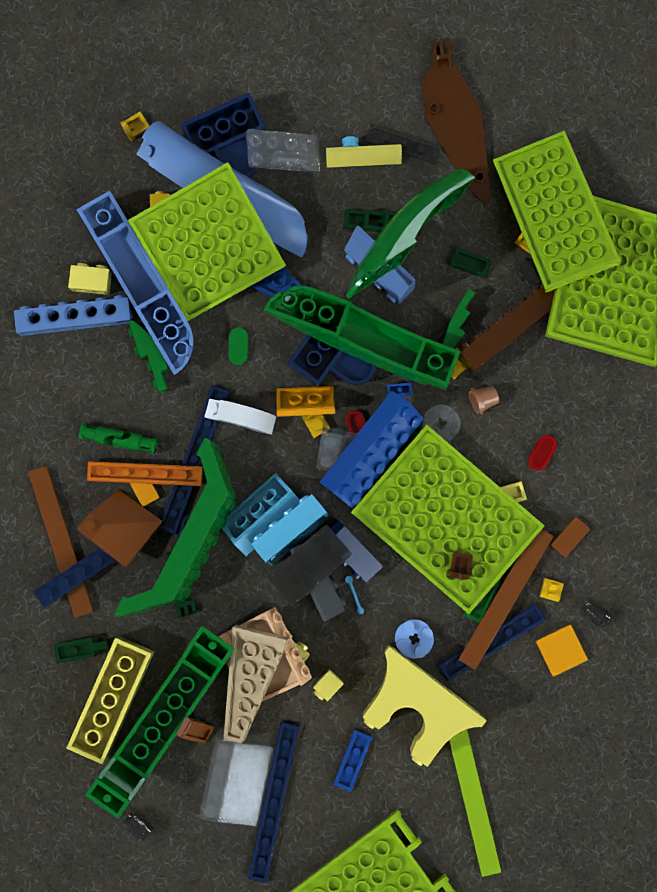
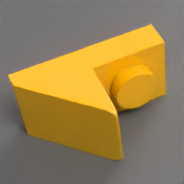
[301,414,330,438]

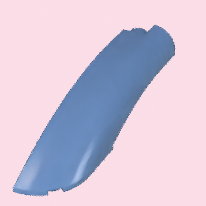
[136,121,308,257]

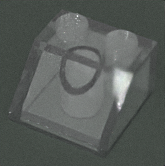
[316,428,357,471]

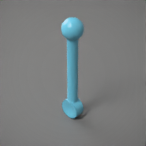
[345,576,364,615]

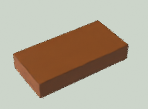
[550,516,590,558]
[176,717,214,744]

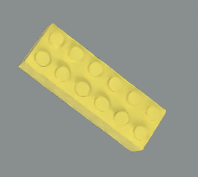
[66,636,155,765]

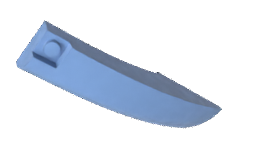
[76,191,193,375]

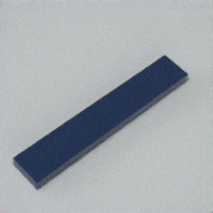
[437,603,546,681]

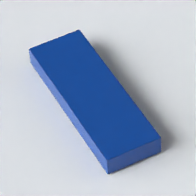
[333,729,373,792]

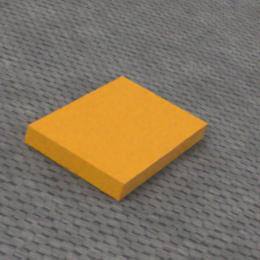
[277,386,335,417]

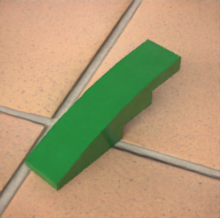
[442,289,475,348]

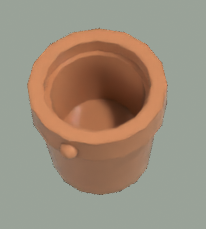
[469,386,499,414]

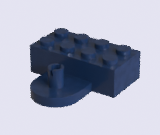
[181,93,266,178]
[286,335,376,387]

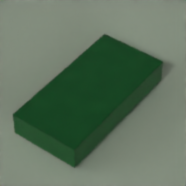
[449,247,491,278]

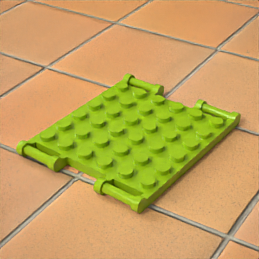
[289,809,455,892]

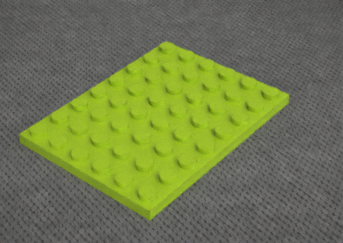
[545,196,657,367]
[351,425,544,614]

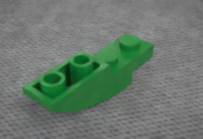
[128,320,170,394]

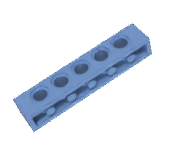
[14,295,133,336]

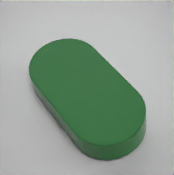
[228,327,248,366]

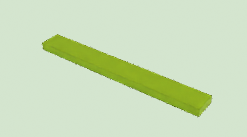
[449,729,501,877]

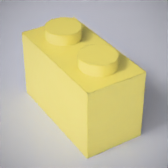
[68,263,112,295]

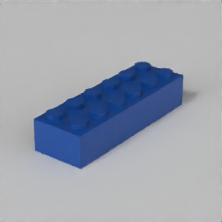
[320,391,424,509]

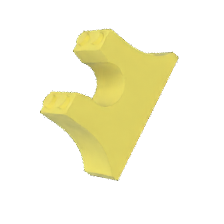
[363,644,487,767]

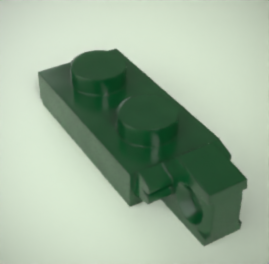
[54,637,110,664]

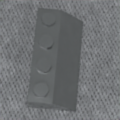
[290,540,346,622]

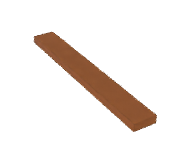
[28,466,94,618]
[458,530,554,670]

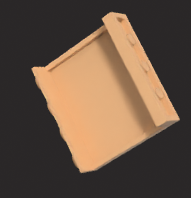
[218,607,312,702]

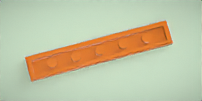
[87,462,204,486]

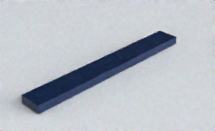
[159,385,230,535]
[248,721,300,883]

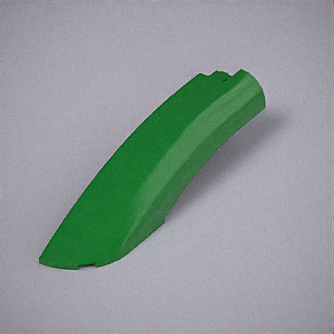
[346,169,475,299]
[264,286,460,390]

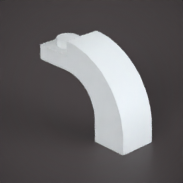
[205,399,276,435]

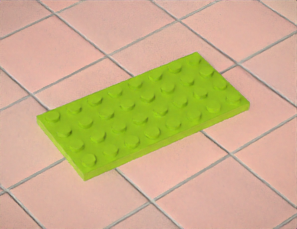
[493,131,621,292]

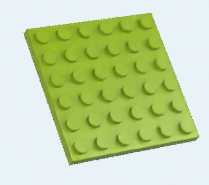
[128,162,286,321]

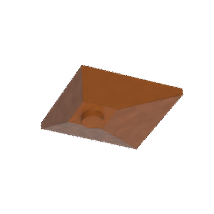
[77,489,163,568]

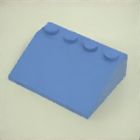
[344,226,415,304]

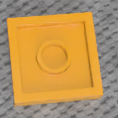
[535,624,588,677]

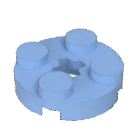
[395,619,434,659]

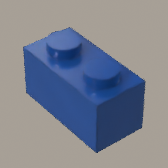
[387,383,412,397]

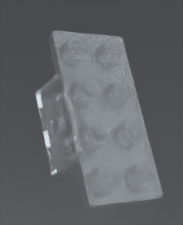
[246,129,320,172]

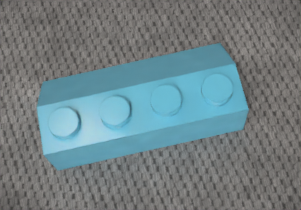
[223,473,300,556]
[251,494,330,566]

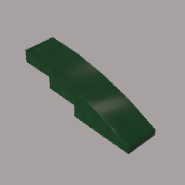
[343,209,422,235]

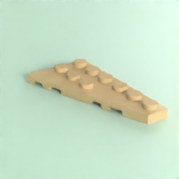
[224,625,290,743]

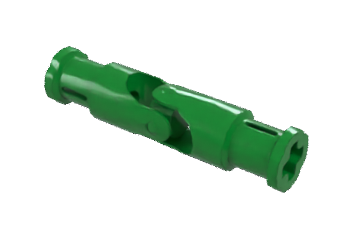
[79,423,158,454]

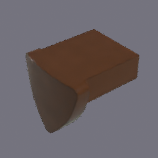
[447,551,473,580]

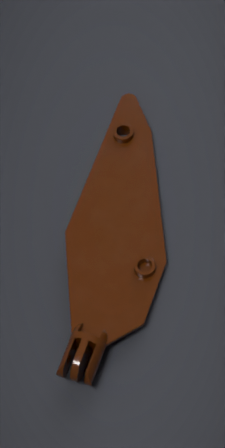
[422,38,491,204]

